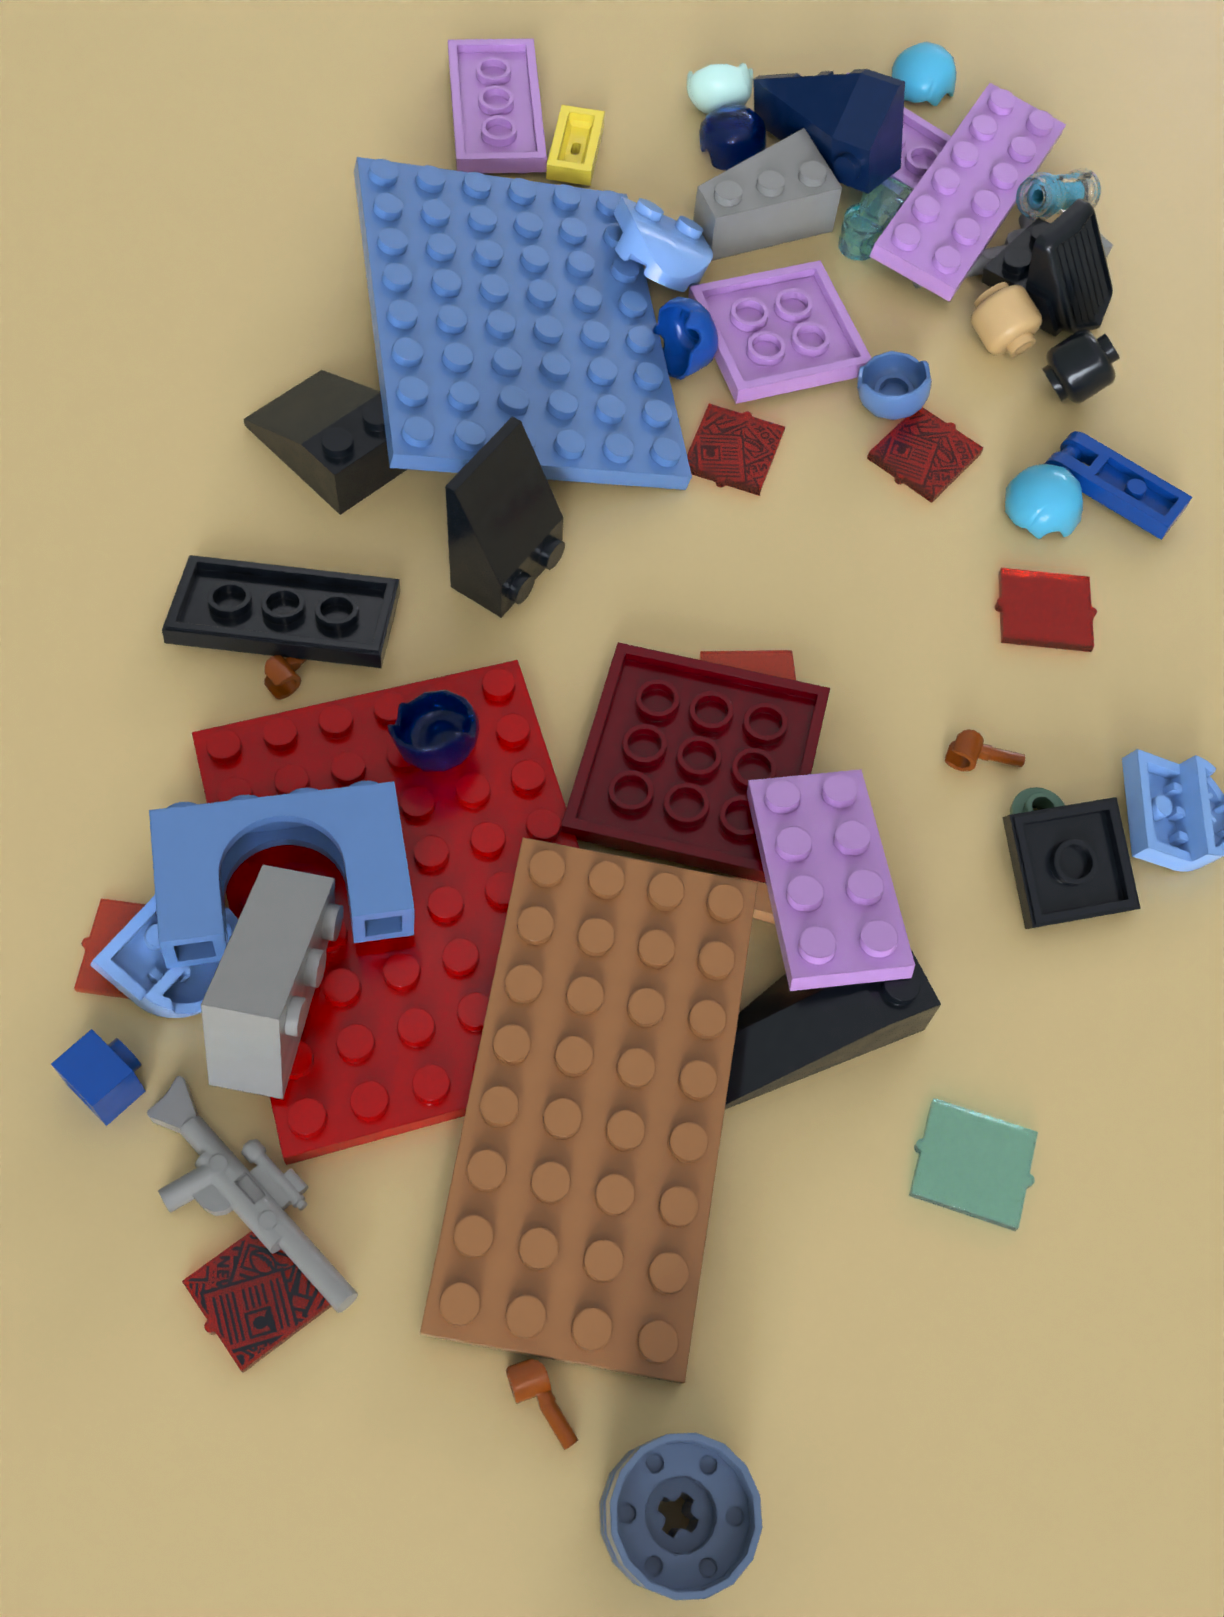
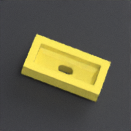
[546,105,605,186]

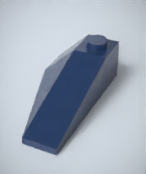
[753,69,905,194]

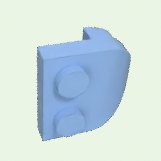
[613,197,713,292]
[1122,749,1224,872]
[90,895,238,1018]

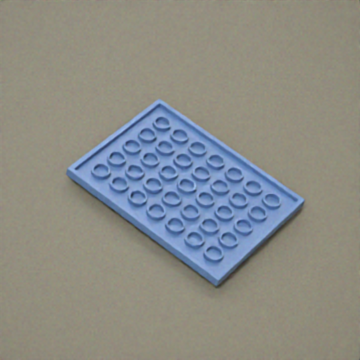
[354,157,692,490]

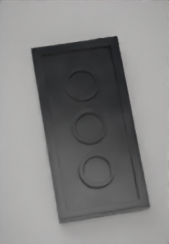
[162,555,400,668]

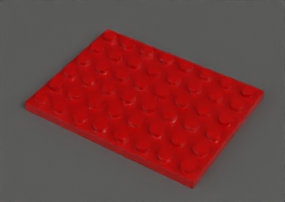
[192,660,579,1165]

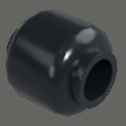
[1042,329,1120,403]

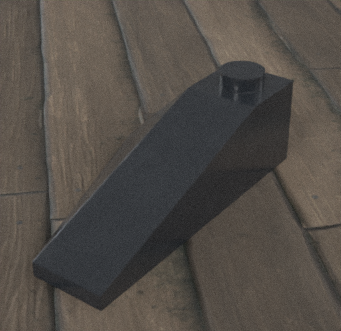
[725,951,941,1109]

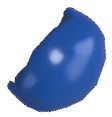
[652,297,718,380]

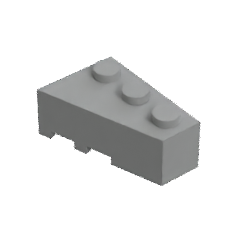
[693,128,842,261]
[201,865,344,1099]

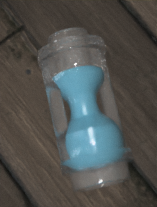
[1016,168,1101,221]

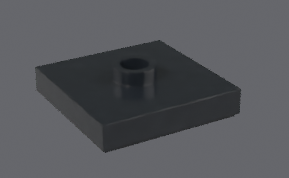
[1002,797,1141,929]

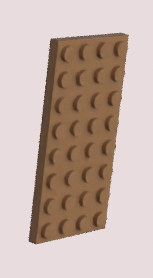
[420,837,758,1384]

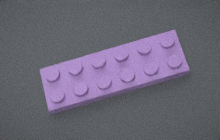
[869,83,1066,302]

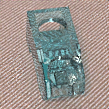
[838,177,913,261]

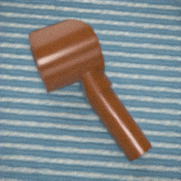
[264,655,306,700]
[945,729,1025,771]
[506,1359,578,1450]

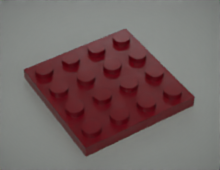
[561,642,830,883]

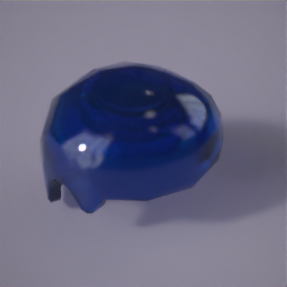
[699,105,766,170]
[388,690,480,772]

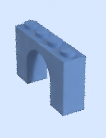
[149,781,415,969]

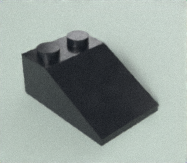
[243,370,408,515]
[445,416,565,618]

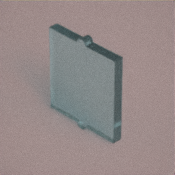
[909,1098,1038,1231]

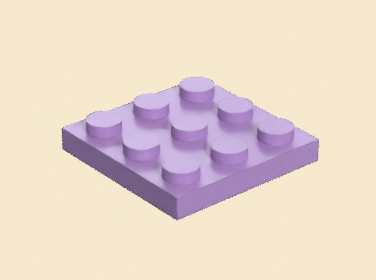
[688,260,871,404]

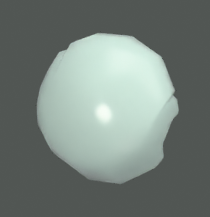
[687,63,753,117]

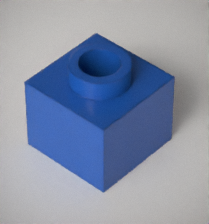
[51,1029,146,1126]

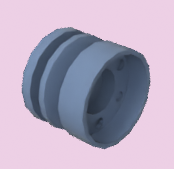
[599,1433,762,1600]

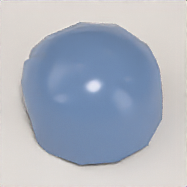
[857,351,932,420]

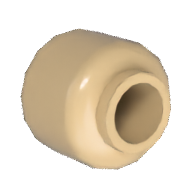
[970,282,1042,357]

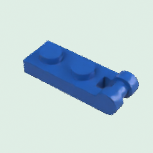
[1044,431,1192,540]

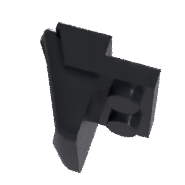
[981,198,1113,337]

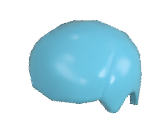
[892,41,957,106]
[1005,464,1083,539]

